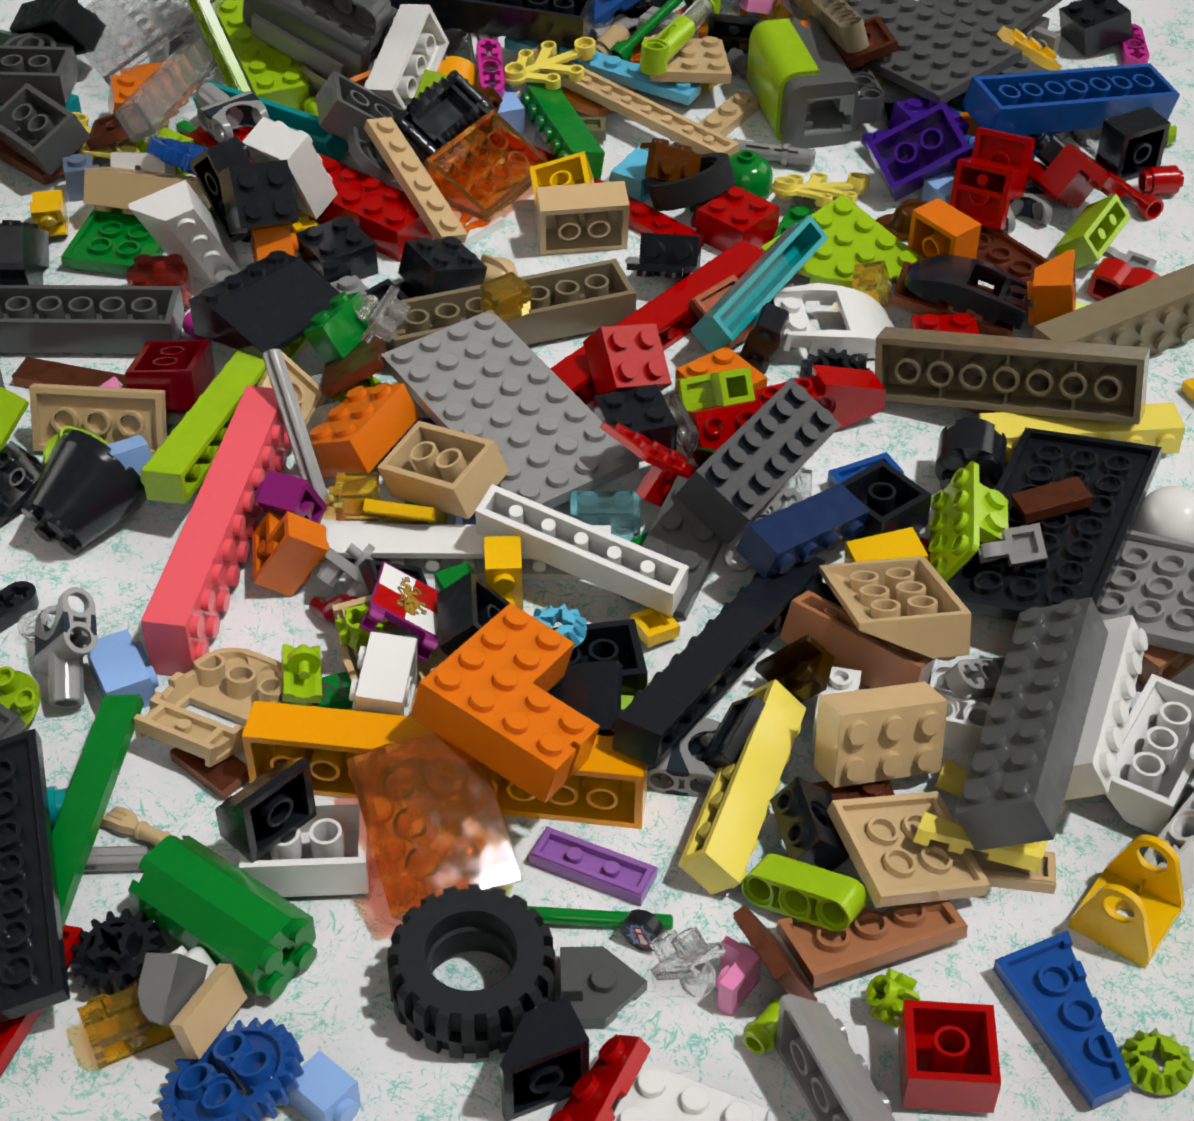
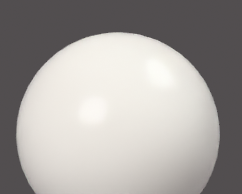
[1132,486,1194,543]

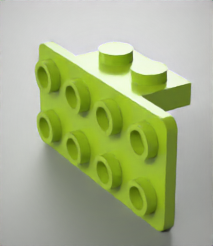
[928,461,1009,583]

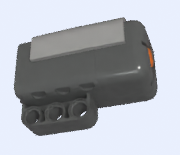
[243,0,398,79]

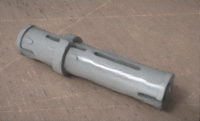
[733,138,816,167]

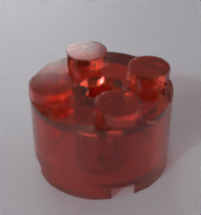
[126,254,193,312]

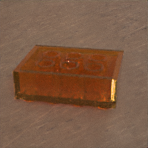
[423,109,549,222]
[346,733,523,922]

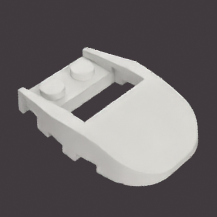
[769,283,894,359]

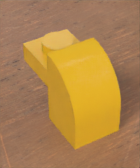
[29,189,68,237]

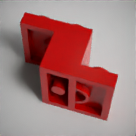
[949,127,1036,230]
[1027,143,1128,209]

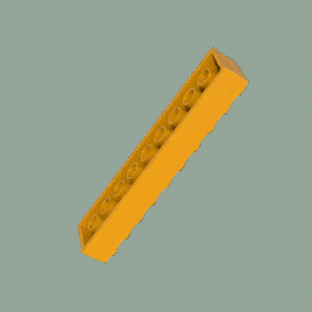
[242,701,648,829]

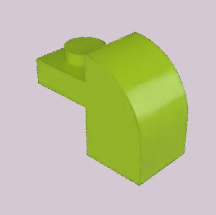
[676,367,755,412]

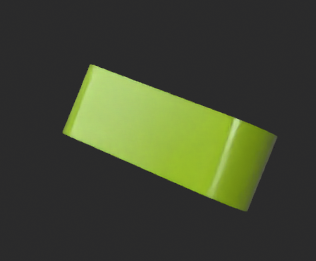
[741,853,869,932]

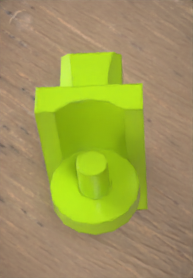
[281,644,322,706]

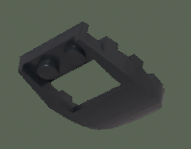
[905,255,1031,330]

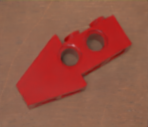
[754,365,886,431]

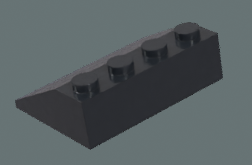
[189,250,340,359]

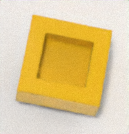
[630,608,680,648]

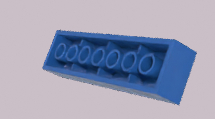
[962,63,1180,136]

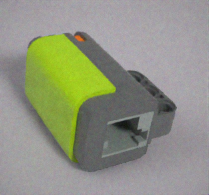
[747,16,884,149]

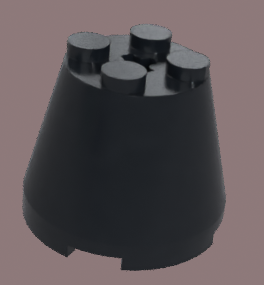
[21,429,147,555]

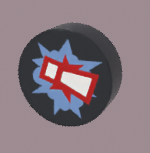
[621,909,665,951]

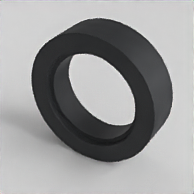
[646,152,736,211]

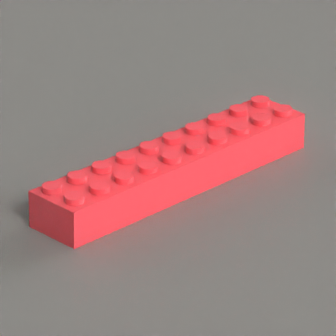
[141,386,292,676]

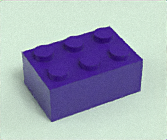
[867,101,972,202]

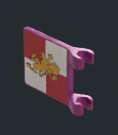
[359,562,440,662]

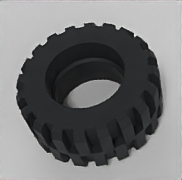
[387,884,555,1059]

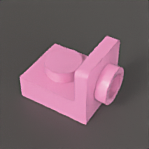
[715,936,761,1016]

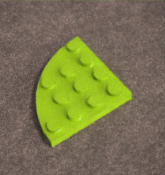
[760,195,923,290]

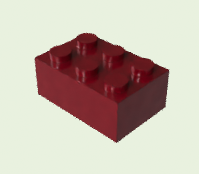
[125,339,215,413]

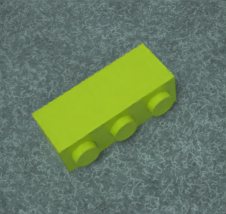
[1055,194,1131,270]

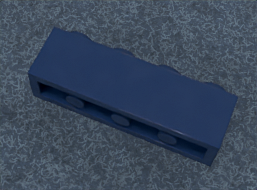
[735,483,870,579]

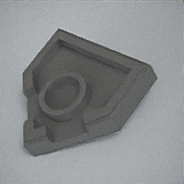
[560,946,647,1028]

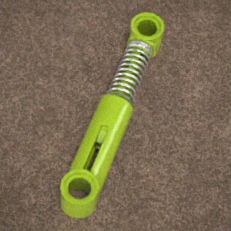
[640,0,721,76]

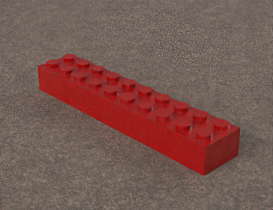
[186,125,433,262]

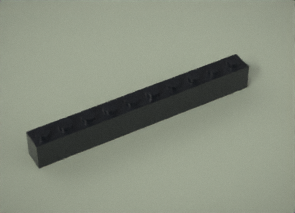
[611,557,826,768]

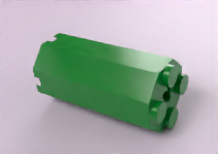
[128,835,317,1000]

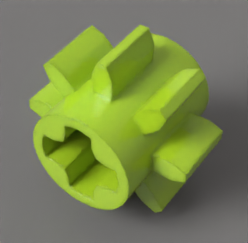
[336,604,383,652]
[866,968,920,1028]

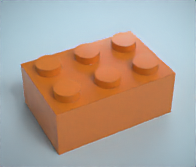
[309,382,421,478]

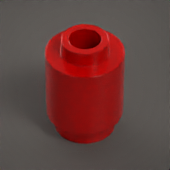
[1138,165,1184,195]

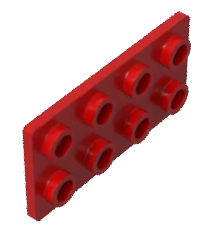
[600,421,699,507]

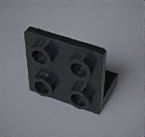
[626,233,702,279]
[0,441,44,527]

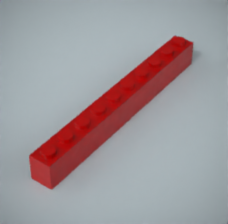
[550,240,765,405]

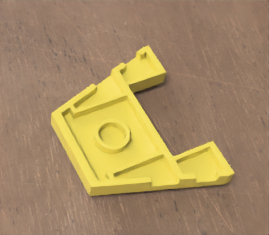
[913,759,1048,872]

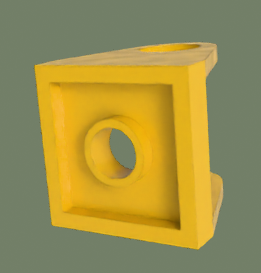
[1069,835,1185,969]

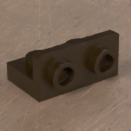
[755,635,835,703]

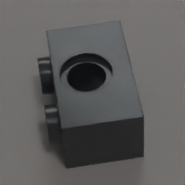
[770,777,850,871]

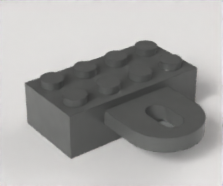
[0,33,79,105]
[316,70,429,183]

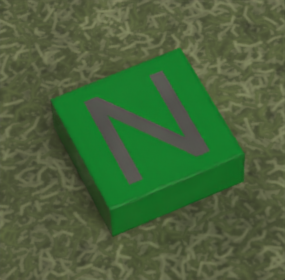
[316,671,353,710]

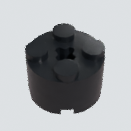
[935,418,1007,490]

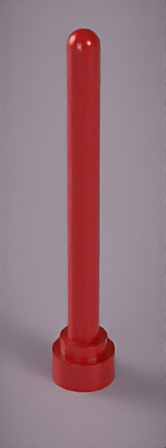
[1074,146,1164,220]

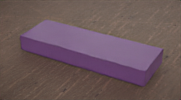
[529,826,658,906]

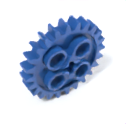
[146,136,208,175]
[158,1018,304,1121]

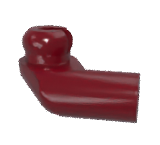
[309,594,357,623]

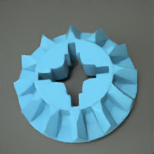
[533,603,587,648]

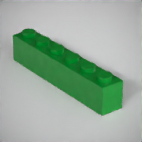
[520,83,605,179]

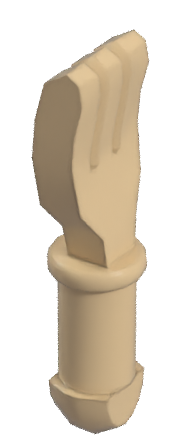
[101,806,172,846]

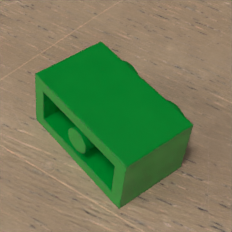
[303,291,377,364]

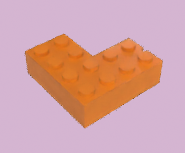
[410,603,600,803]

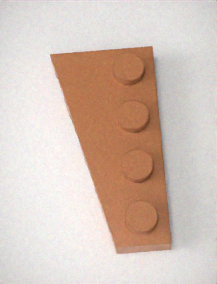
[777,900,968,988]

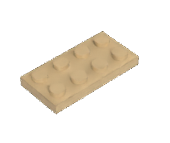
[29,383,167,456]

